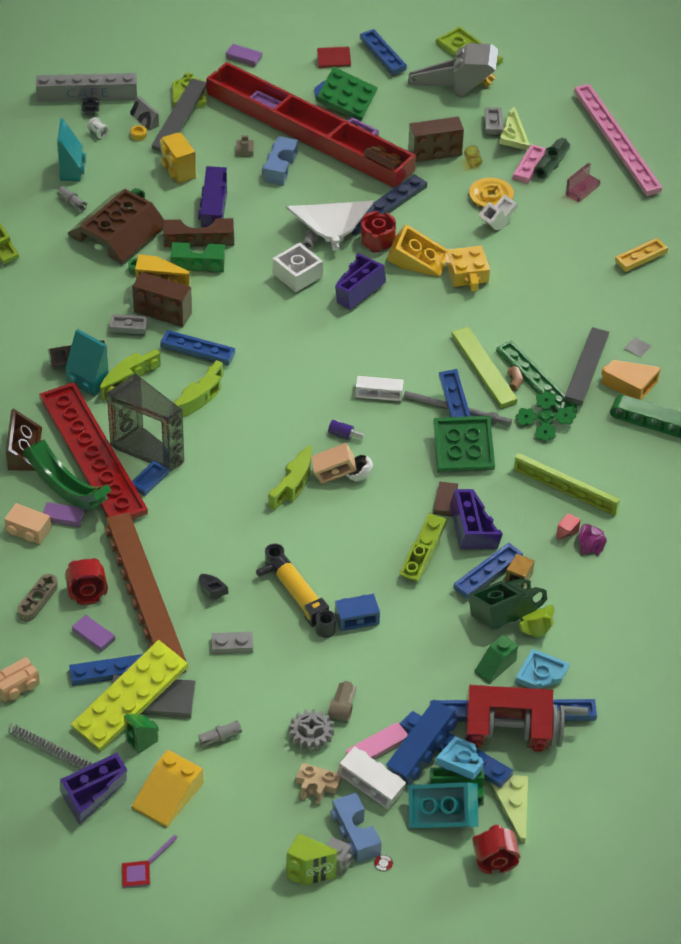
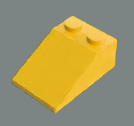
[386,224,448,277]
[135,254,190,286]
[132,750,203,828]

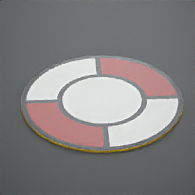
[374,855,393,871]

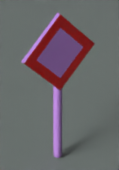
[122,835,177,888]

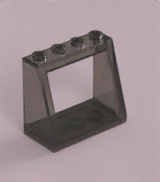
[107,373,184,472]

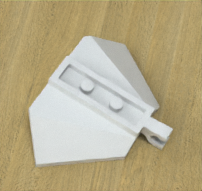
[286,200,373,251]

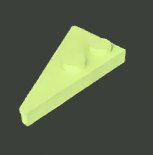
[499,107,530,150]
[487,775,528,843]

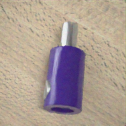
[328,420,364,440]

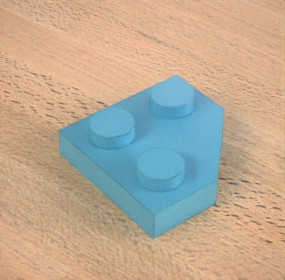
[515,649,570,689]
[435,736,484,779]

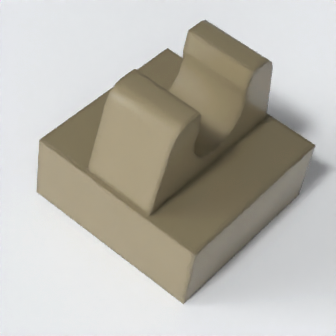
[236,135,254,156]

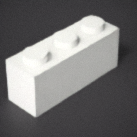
[337,746,406,810]

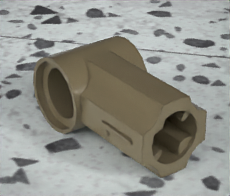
[328,681,356,722]

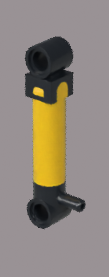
[256,543,336,638]

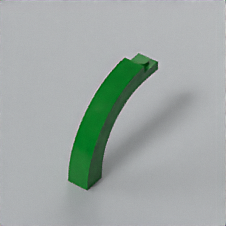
[22,439,112,510]

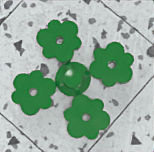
[515,391,576,442]

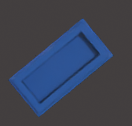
[132,461,169,496]

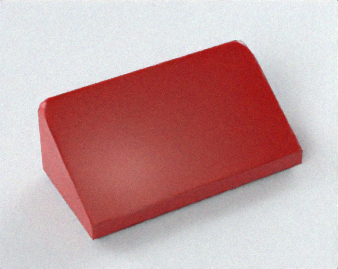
[317,46,351,68]

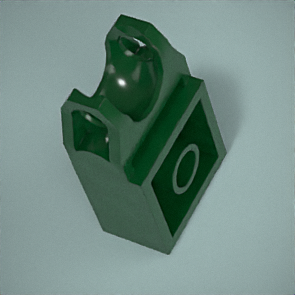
[468,579,548,629]

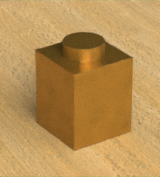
[505,554,535,588]

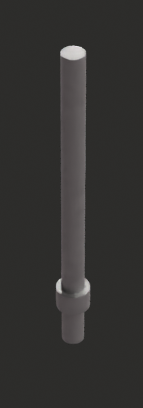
[404,391,512,426]

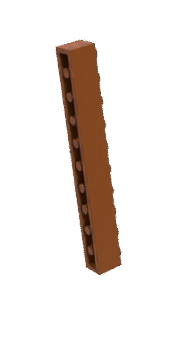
[104,512,186,673]

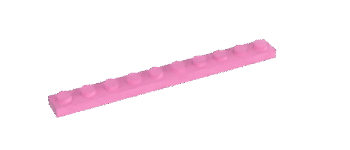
[574,84,662,196]

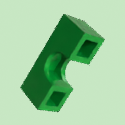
[170,242,226,272]

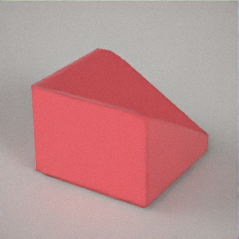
[556,513,581,539]

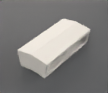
[355,376,404,401]

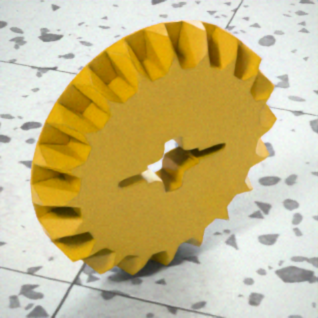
[469,178,514,209]

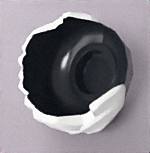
[347,455,373,482]

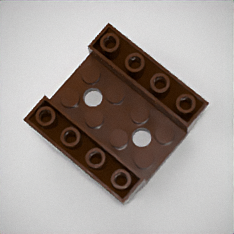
[68,189,164,264]

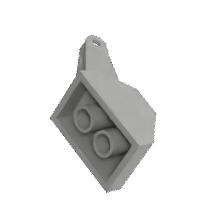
[408,43,498,97]

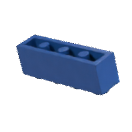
[386,700,458,785]

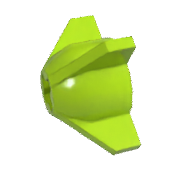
[518,604,555,638]

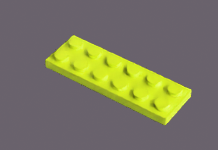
[71,640,189,752]

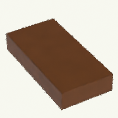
[433,481,458,517]

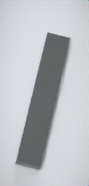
[152,78,206,152]
[564,327,609,406]

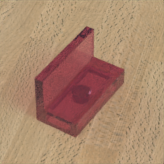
[565,163,600,202]

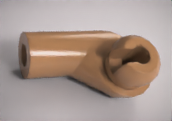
[507,366,524,391]

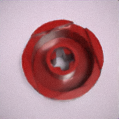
[360,211,396,253]
[65,558,108,605]
[472,825,521,874]

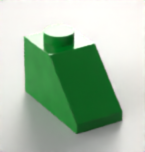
[475,634,518,683]
[124,713,159,754]

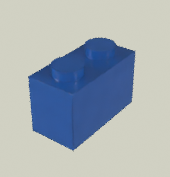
[335,593,380,632]

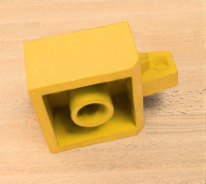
[160,133,196,184]
[446,245,490,292]

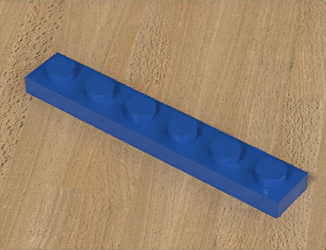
[400,711,513,788]

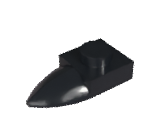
[199,574,229,600]

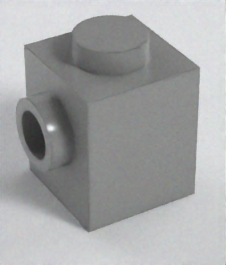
[327,837,353,876]

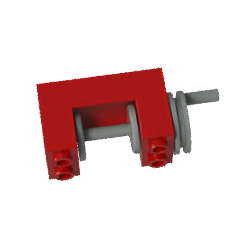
[465,685,588,752]

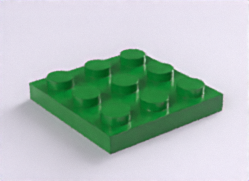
[316,66,378,121]
[433,416,495,472]

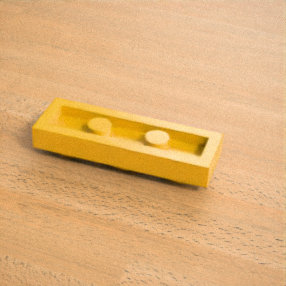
[615,238,668,272]

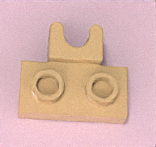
[295,763,342,804]

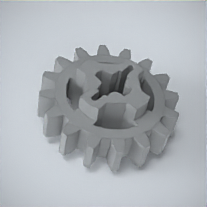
[289,709,334,751]

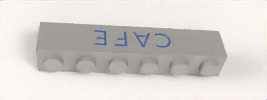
[36,73,137,102]

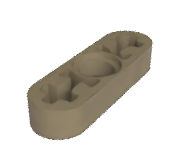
[18,574,58,621]

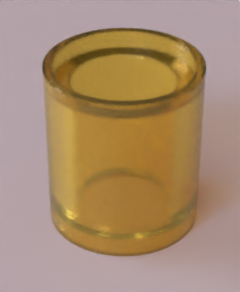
[464,145,482,168]

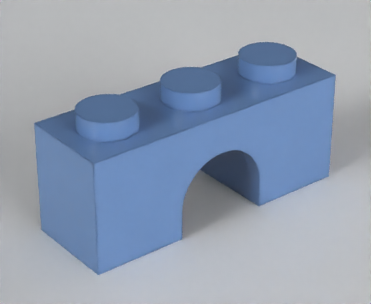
[262,136,298,185]
[330,793,382,863]

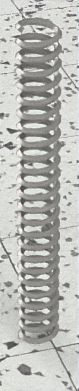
[8,723,94,770]

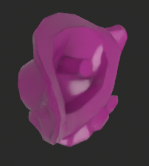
[579,524,607,556]

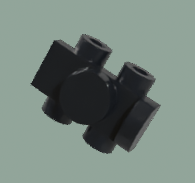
[82,98,100,115]

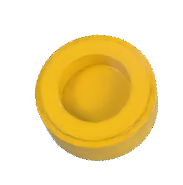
[130,125,147,141]

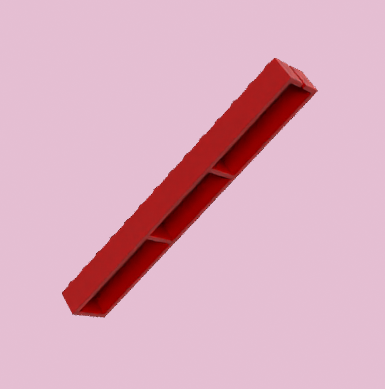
[206,62,416,188]

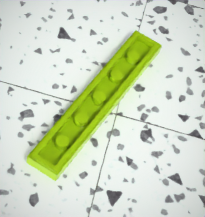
[452,327,518,408]
[514,453,620,516]

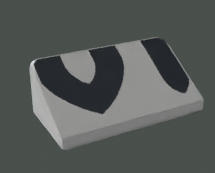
[130,96,159,130]

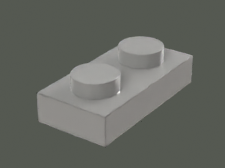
[484,107,503,135]
[109,314,148,334]
[212,632,253,654]

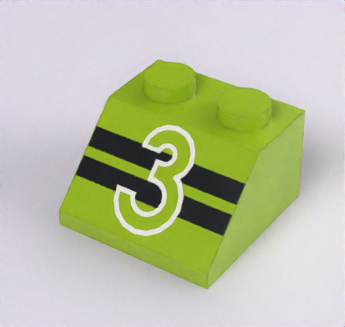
[286,833,338,886]

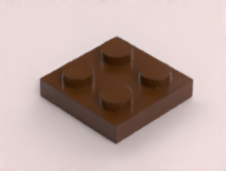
[363,145,404,170]

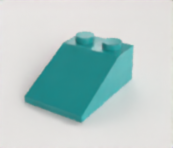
[57,119,86,181]
[65,329,109,397]
[408,783,479,828]

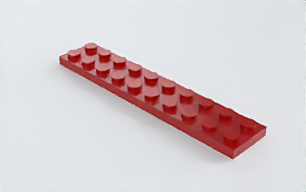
[39,382,148,520]

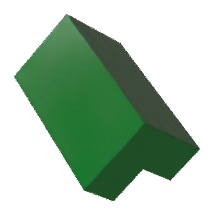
[429,768,484,805]

